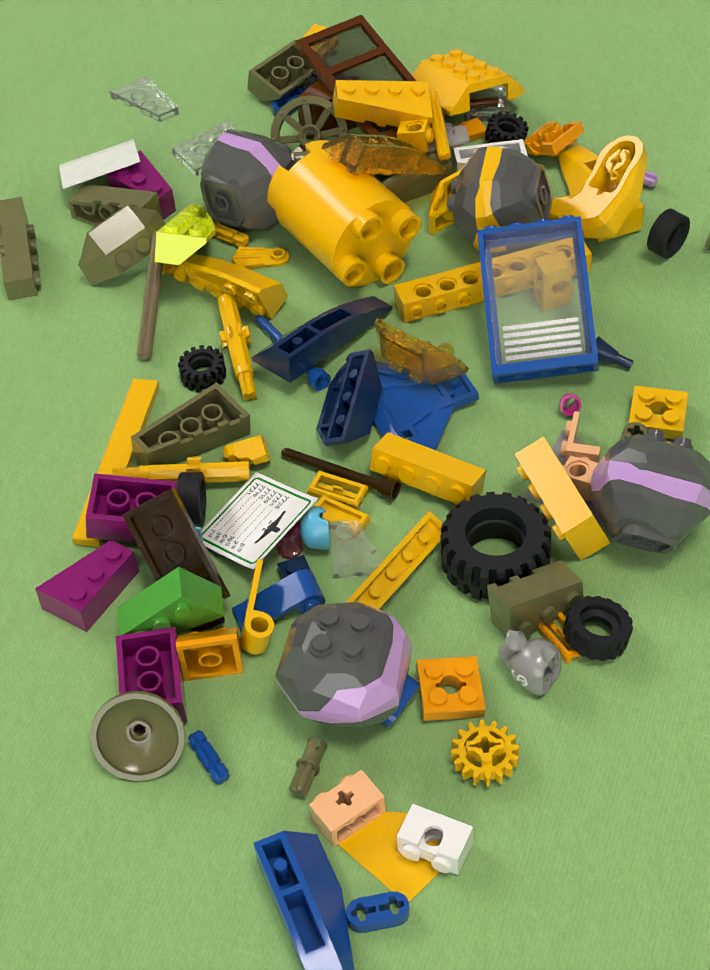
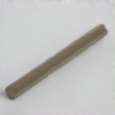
[137,230,163,360]

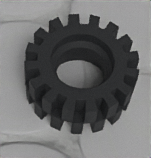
[485,111,529,144]
[178,345,227,393]

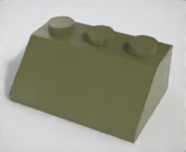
[247,40,326,102]

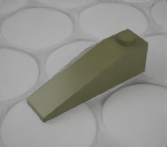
[382,152,453,202]

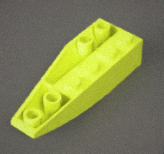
[154,204,215,265]

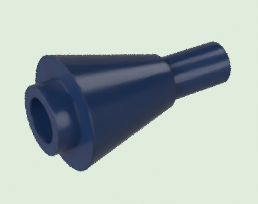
[585,336,634,370]

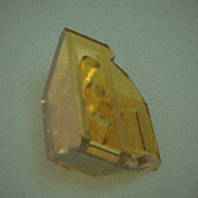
[374,318,469,385]

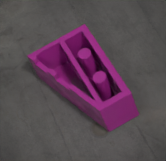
[107,150,176,220]
[35,540,139,632]

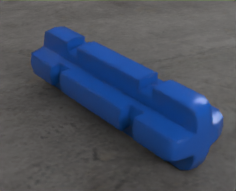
[188,730,230,784]

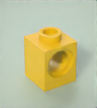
[397,119,434,153]

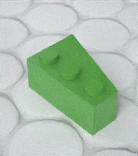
[117,567,225,635]

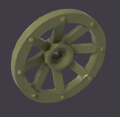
[270,95,349,161]

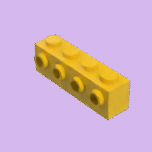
[370,432,486,505]

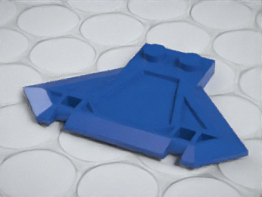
[373,359,479,450]

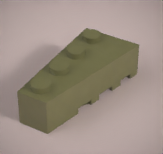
[68,184,162,227]

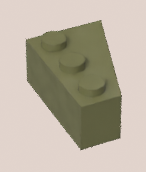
[487,560,584,638]

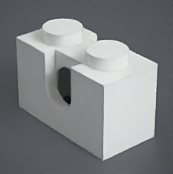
[397,804,473,875]

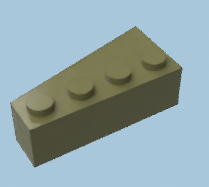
[0,197,41,300]
[131,382,251,465]

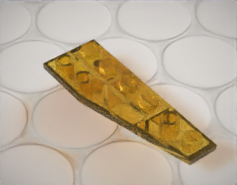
[322,134,447,176]

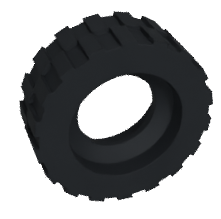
[563,596,633,661]

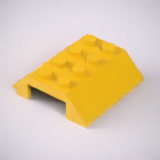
[412,49,525,116]

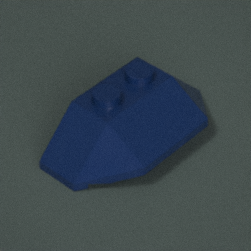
[316,349,382,447]

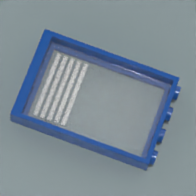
[477,215,599,384]

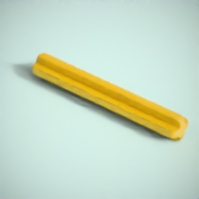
[429,91,451,161]

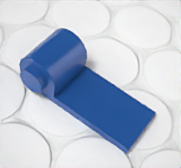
[232,569,326,631]

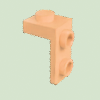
[560,411,600,464]

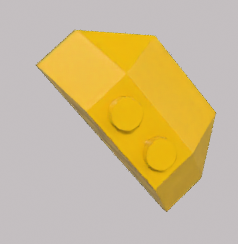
[429,168,463,235]

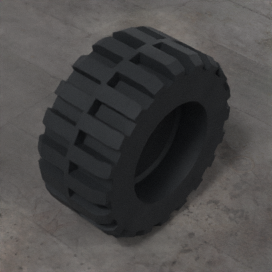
[440,491,552,602]

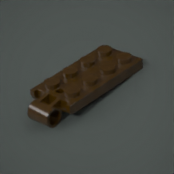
[122,488,231,632]

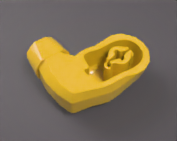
[549,135,648,239]

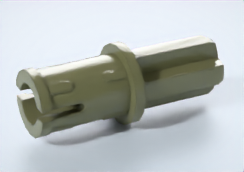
[289,737,327,797]

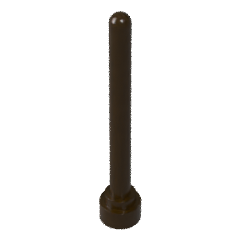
[281,448,401,501]

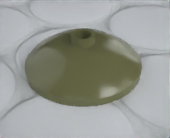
[90,691,185,781]

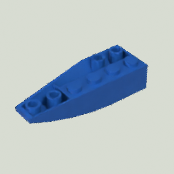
[253,831,355,970]

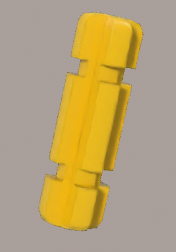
[213,221,249,247]

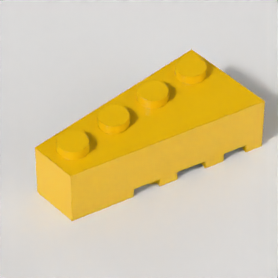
[333,80,433,128]
[515,436,610,561]

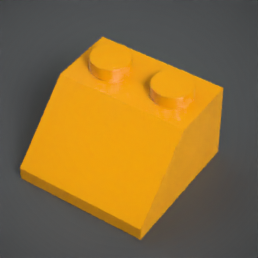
[176,627,244,681]

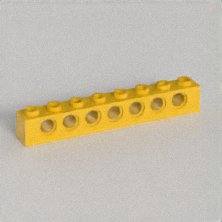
[394,238,592,323]

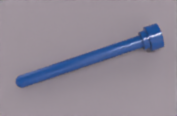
[255,315,331,391]

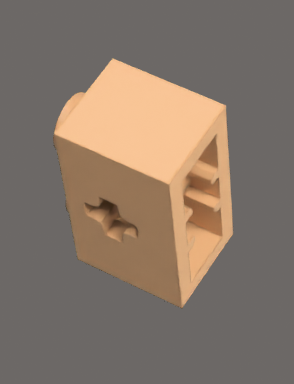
[309,770,386,848]

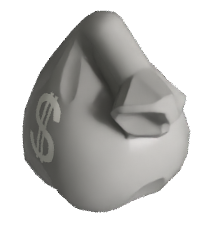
[498,630,562,696]

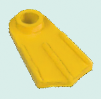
[232,247,290,269]

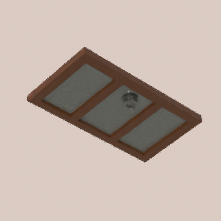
[295,15,445,149]

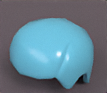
[299,506,330,550]

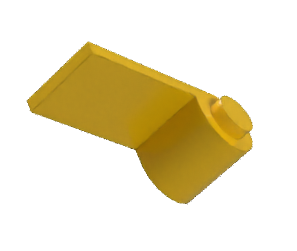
[240,559,274,655]

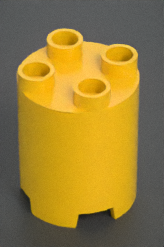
[267,140,422,287]

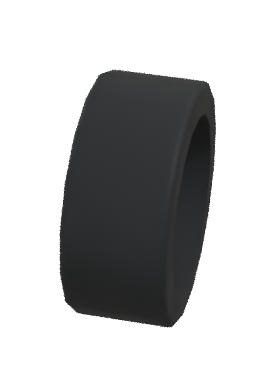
[647,208,690,259]
[177,472,206,525]

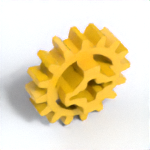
[451,720,520,787]

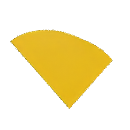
[338,811,474,902]

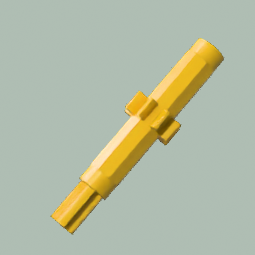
[217,293,257,401]
[112,456,250,483]

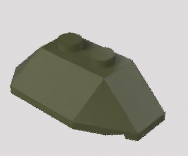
[78,205,165,286]

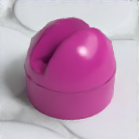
[559,393,581,416]

